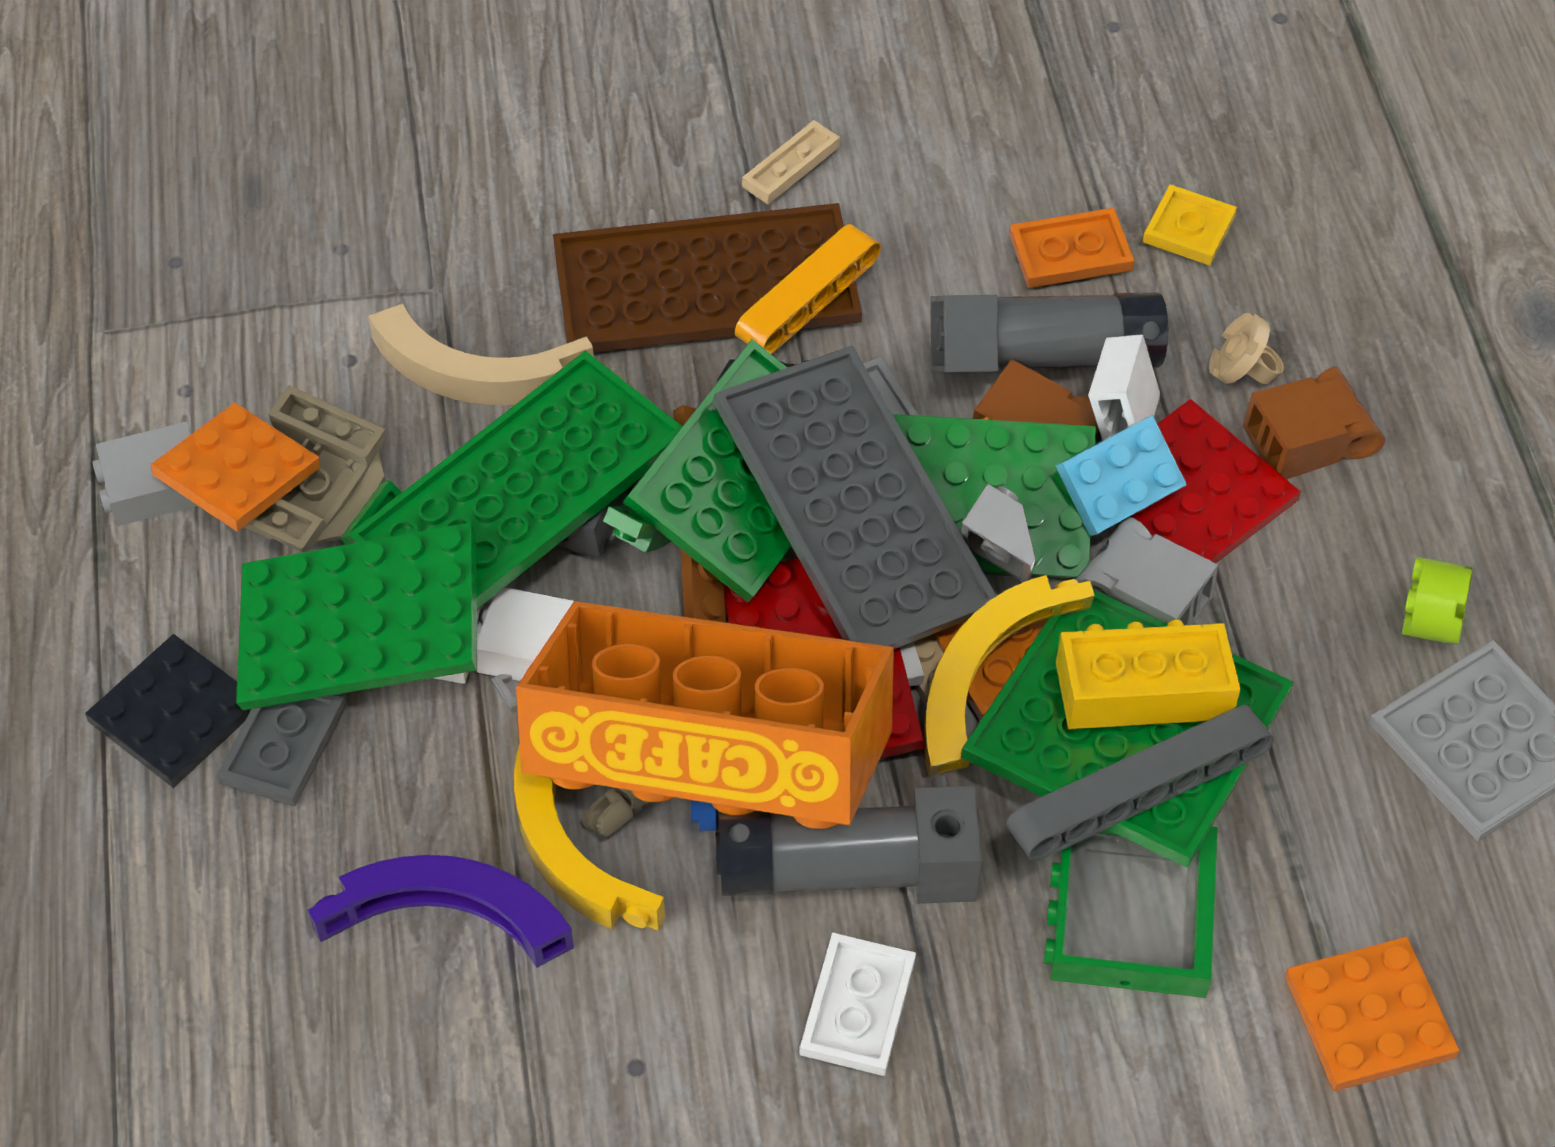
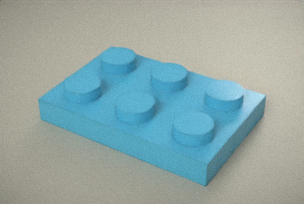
[1056,415,1187,536]

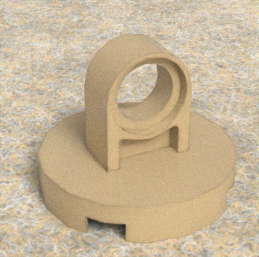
[1209,313,1284,384]

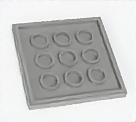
[1368,640,1555,842]

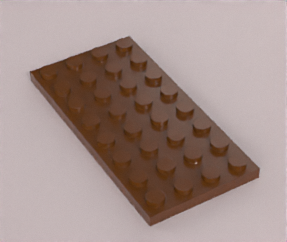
[553,203,862,352]

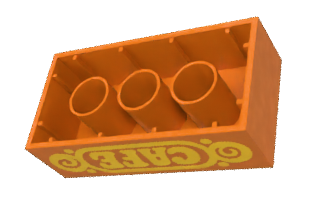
[516,601,893,829]

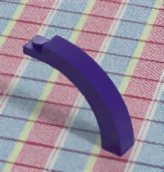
[307,855,574,968]

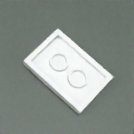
[799,933,916,1076]

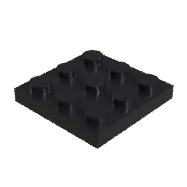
[85,634,251,788]

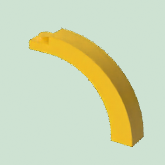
[923,575,1095,776]
[514,744,665,931]

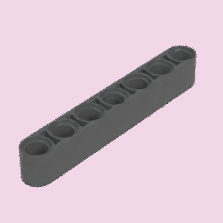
[1006,705,1274,861]

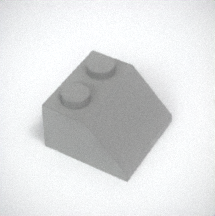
[961,484,1035,582]

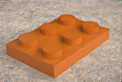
[1009,207,1135,288]

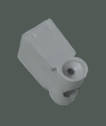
[1076,517,1218,626]

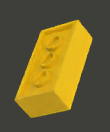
[1056,619,1240,729]

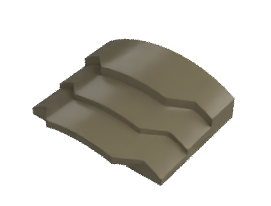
[208,385,387,552]

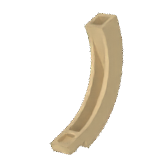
[368,303,594,405]

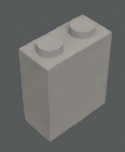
[92,421,198,526]

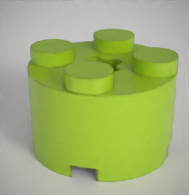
[1402,557,1473,644]

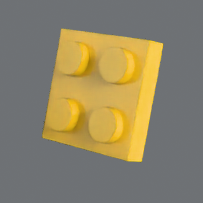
[1143,184,1237,266]

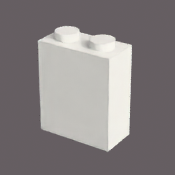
[1088,335,1160,440]
[477,587,574,681]

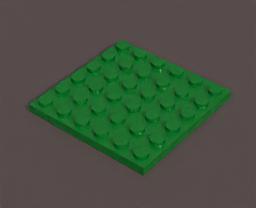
[961,589,1294,868]

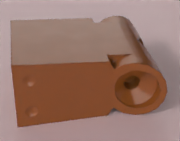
[973,359,1100,438]
[1243,367,1385,479]

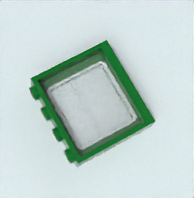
[1044,826,1218,998]

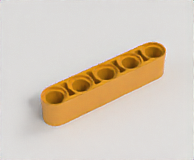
[734,224,881,354]

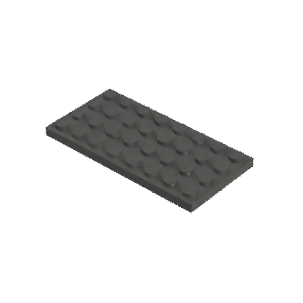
[713,345,996,649]

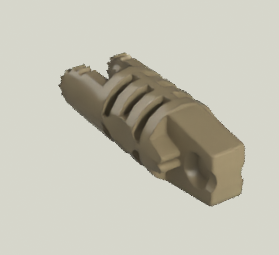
[581,787,650,837]

